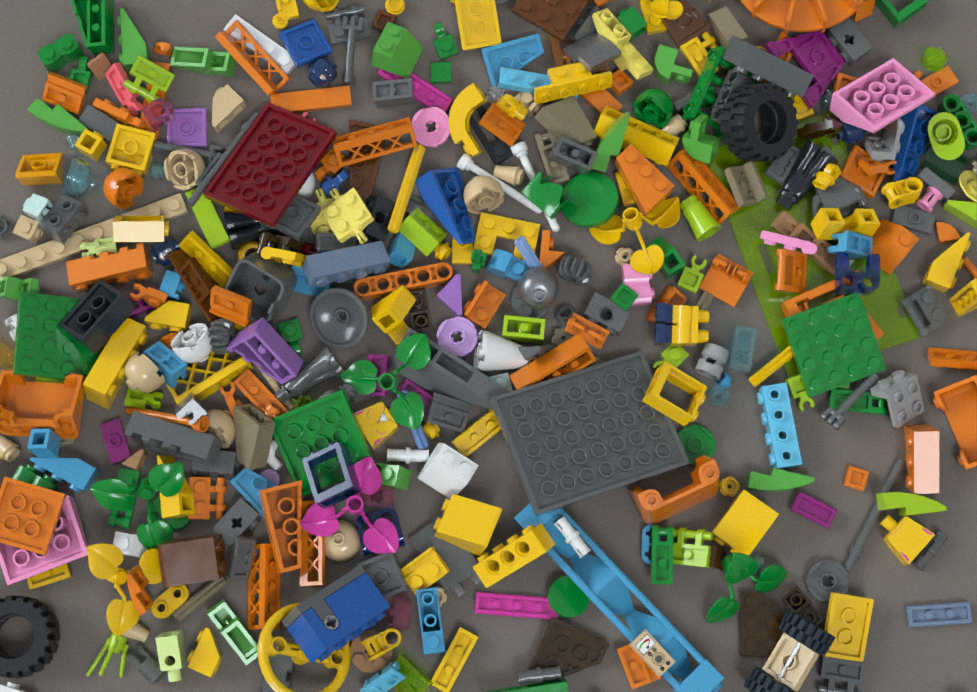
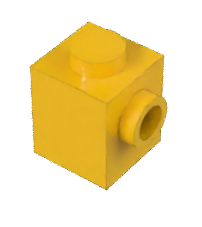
[75,129,108,162]

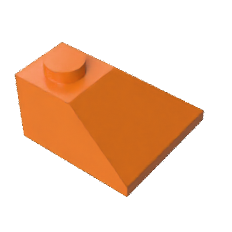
[867,219,919,275]

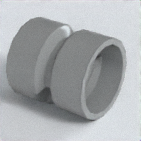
[694,343,730,380]

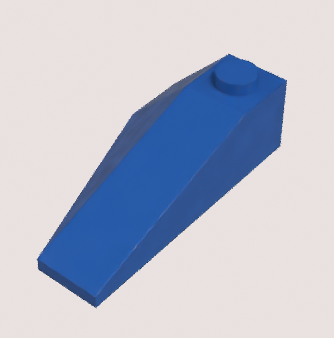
[894,105,939,182]
[415,167,476,245]

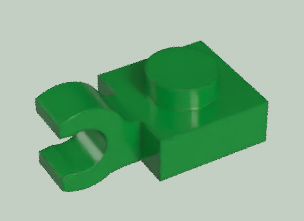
[433,22,459,61]
[69,56,93,93]
[471,249,487,274]
[278,318,304,355]

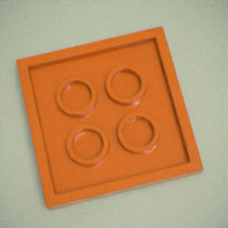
[0,476,67,556]

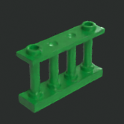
[682,45,755,142]

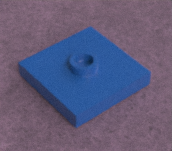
[279,19,333,68]

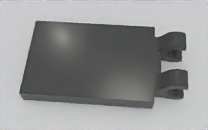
[409,514,482,599]

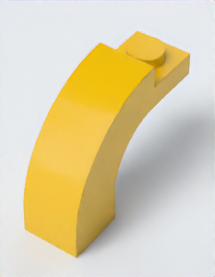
[449,83,488,157]

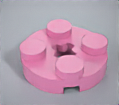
[411,107,450,148]

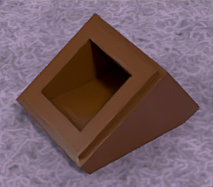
[709,546,726,571]

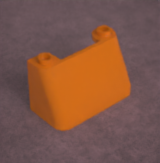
[0,370,85,439]
[933,375,977,470]
[628,455,720,524]

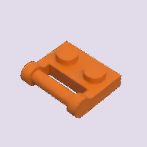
[774,249,807,294]

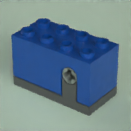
[282,565,390,664]

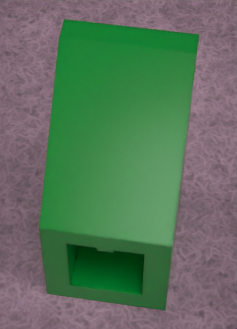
[646,236,686,281]

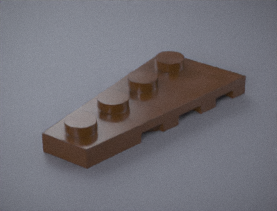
[650,0,713,48]
[349,119,386,203]

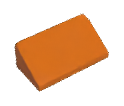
[645,286,688,325]

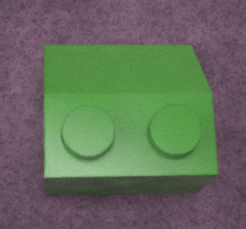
[372,22,423,78]

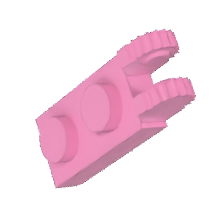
[760,230,818,255]

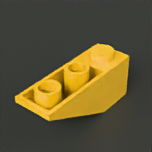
[922,232,971,293]
[157,455,195,519]

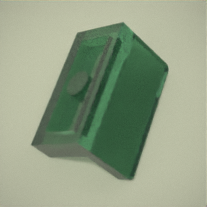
[919,144,969,185]

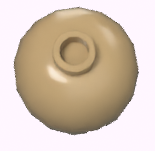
[164,148,206,190]
[463,176,504,214]
[124,352,165,393]
[205,409,235,449]
[325,520,361,562]

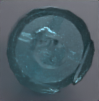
[60,156,96,198]

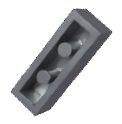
[916,167,956,203]

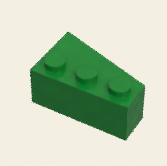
[71,0,114,55]

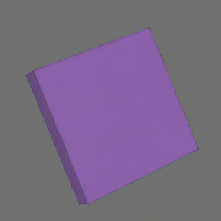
[166,108,208,148]

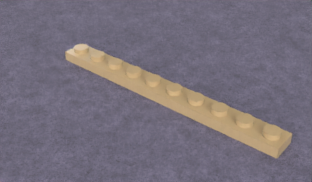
[0,193,189,278]

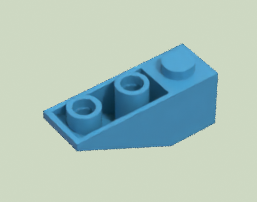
[30,457,100,493]
[416,587,446,656]

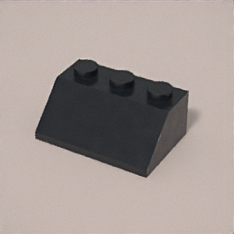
[58,279,136,354]

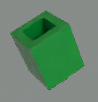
[617,6,648,42]

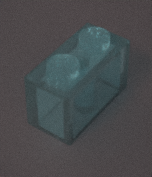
[727,326,757,374]

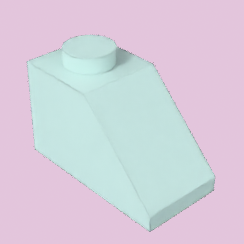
[22,193,54,221]

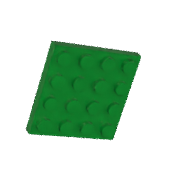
[12,291,99,380]
[781,291,887,397]
[272,389,377,497]

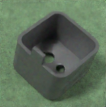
[224,252,298,323]

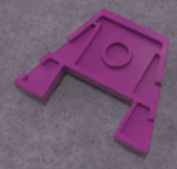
[764,31,845,109]

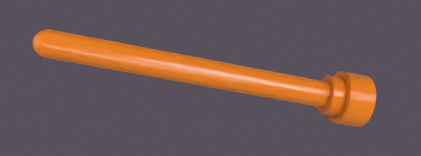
[125,406,210,432]

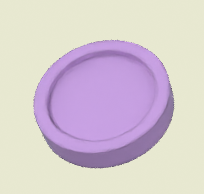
[260,469,280,485]

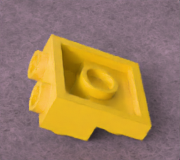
[105,124,157,176]

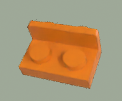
[463,280,506,330]

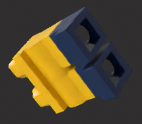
[654,303,709,346]

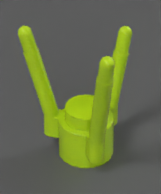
[86,633,129,678]

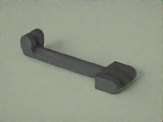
[342,16,364,85]
[154,140,225,166]
[821,373,880,431]

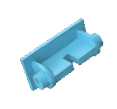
[360,661,406,692]

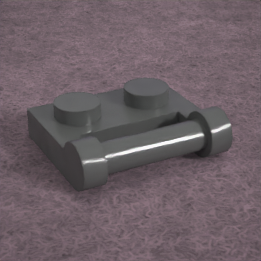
[899,285,951,338]

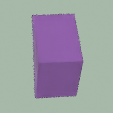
[437,274,463,317]

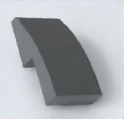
[78,104,120,141]

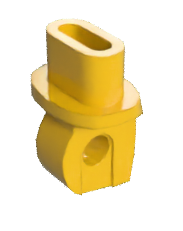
[496,94,528,121]
[812,163,841,190]

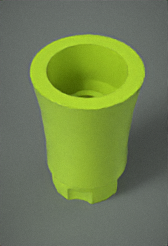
[680,195,721,242]

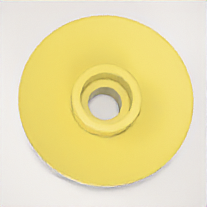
[959,170,977,202]

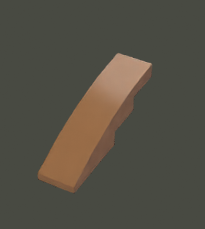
[769,210,850,278]

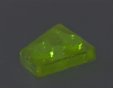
[395,653,433,692]

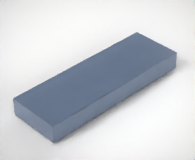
[905,602,973,628]

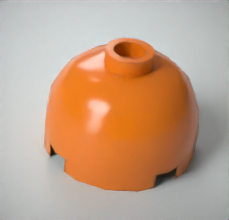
[103,168,144,210]

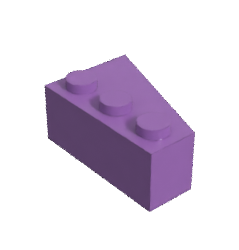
[226,317,304,384]

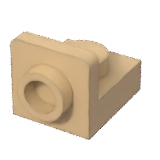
[515,92,544,117]
[12,215,44,244]

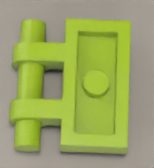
[122,55,175,105]
[673,527,714,568]

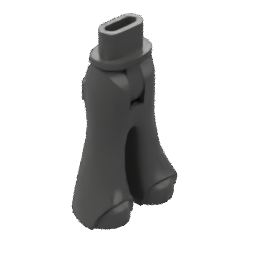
[275,347,344,403]

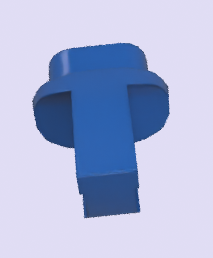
[320,169,349,197]

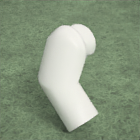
[267,440,283,471]

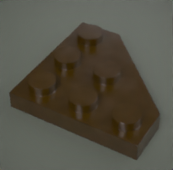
[739,591,785,656]
[527,616,610,682]

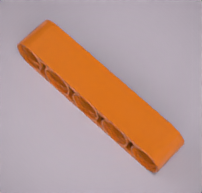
[354,263,453,301]

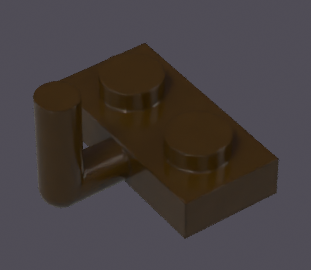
[797,114,843,141]
[256,231,303,255]

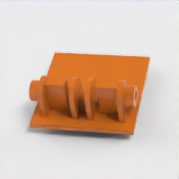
[699,254,754,307]

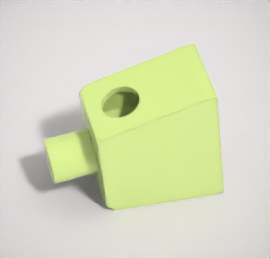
[156,630,186,682]

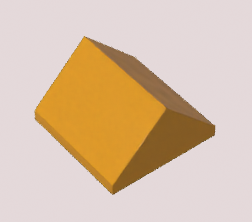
[15,153,64,186]

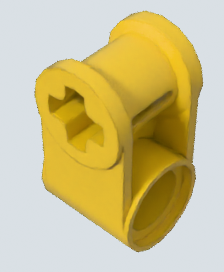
[881,177,923,209]
[360,628,403,662]

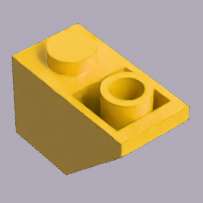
[371,285,416,333]
[144,301,193,333]
[187,628,223,678]

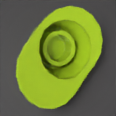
[928,112,965,160]

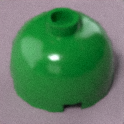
[632,88,674,129]

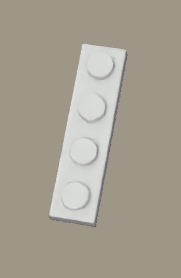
[223,14,295,75]

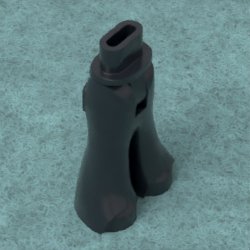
[776,140,838,211]
[223,211,280,250]

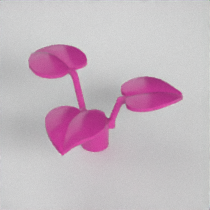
[300,457,399,554]

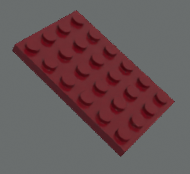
[203,102,337,228]

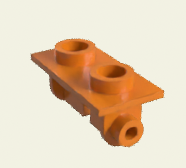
[564,312,610,349]

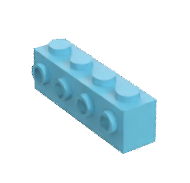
[757,383,802,469]

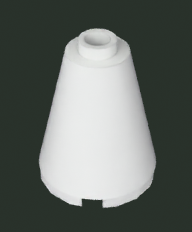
[473,330,531,371]

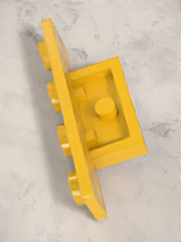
[534,62,613,104]

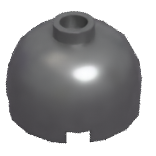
[518,267,559,309]

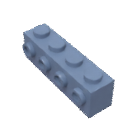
[302,241,391,287]

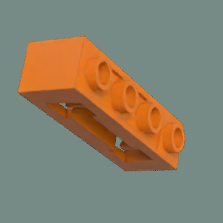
[780,270,869,317]

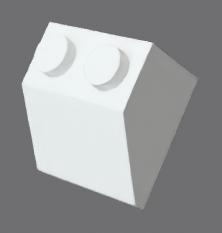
[417,443,479,499]

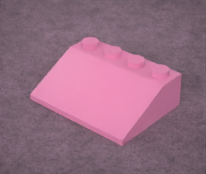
[830,58,935,133]
[0,495,87,586]

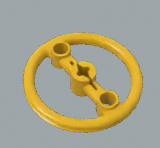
[257,603,351,692]

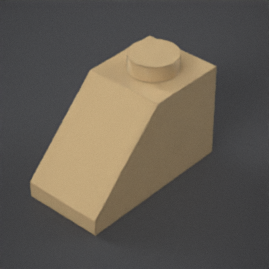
[212,84,247,133]

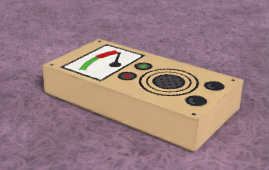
[629,629,675,677]

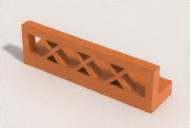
[215,20,291,95]
[333,117,417,167]
[666,149,741,225]
[300,501,325,587]
[247,543,281,630]

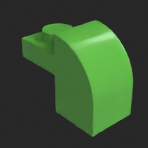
[653,44,693,85]
[682,113,720,164]
[0,276,40,302]

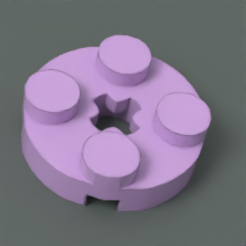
[437,316,478,358]

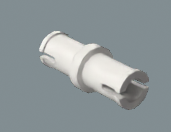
[387,447,429,464]
[554,516,591,559]

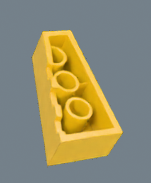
[83,318,148,409]

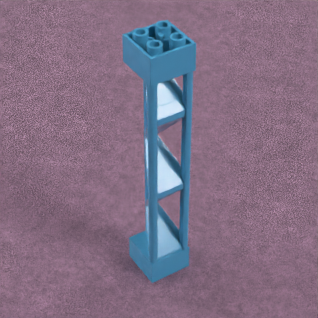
[514,503,724,692]

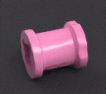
[916,186,943,213]

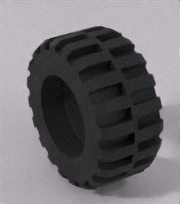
[720,83,798,162]
[0,595,60,678]

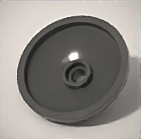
[310,288,369,349]

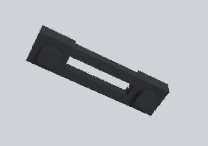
[454,98,513,166]

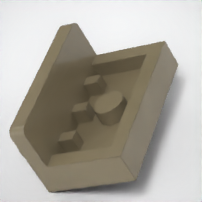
[724,162,768,207]

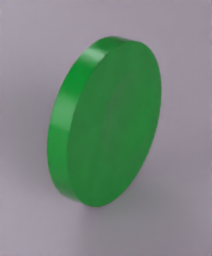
[560,172,619,229]

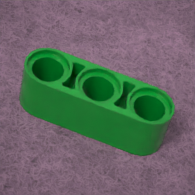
[938,94,977,151]

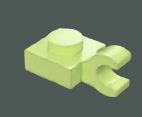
[80,237,117,258]

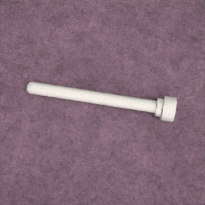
[510,141,560,232]
[457,153,542,214]

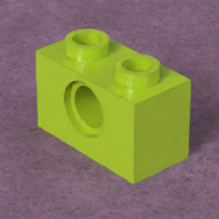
[502,315,546,344]

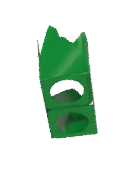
[521,170,574,219]

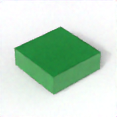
[431,62,451,84]
[610,283,639,312]

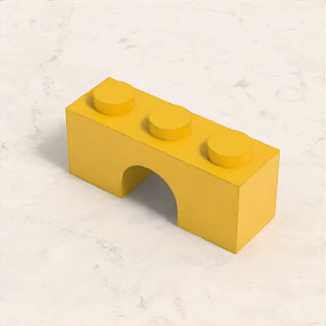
[810,208,881,240]

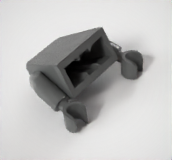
[812,177,874,218]

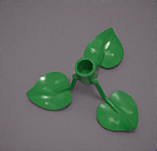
[340,334,431,430]
[90,461,184,549]
[705,552,788,623]

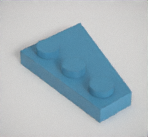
[481,33,544,88]
[230,468,304,518]

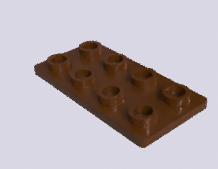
[167,249,225,322]

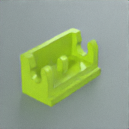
[399,207,447,256]

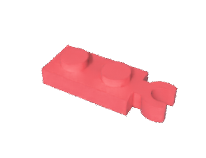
[105,62,144,117]

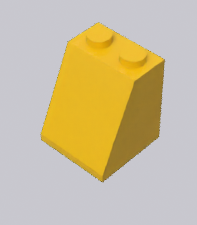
[712,490,779,555]
[433,494,502,556]

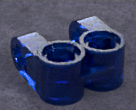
[835,253,880,296]
[357,508,405,556]

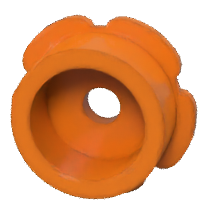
[262,404,282,419]

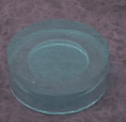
[820,90,834,111]

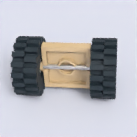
[744,609,835,692]

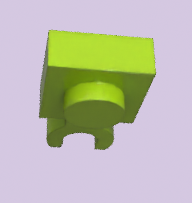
[677,255,707,294]
[652,345,689,370]
[785,374,815,411]
[124,387,163,409]

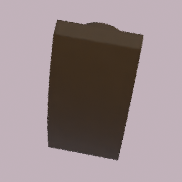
[409,289,433,332]
[781,586,825,626]

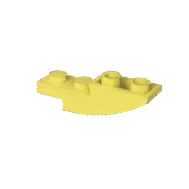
[592,8,654,80]

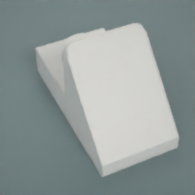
[113,531,149,558]

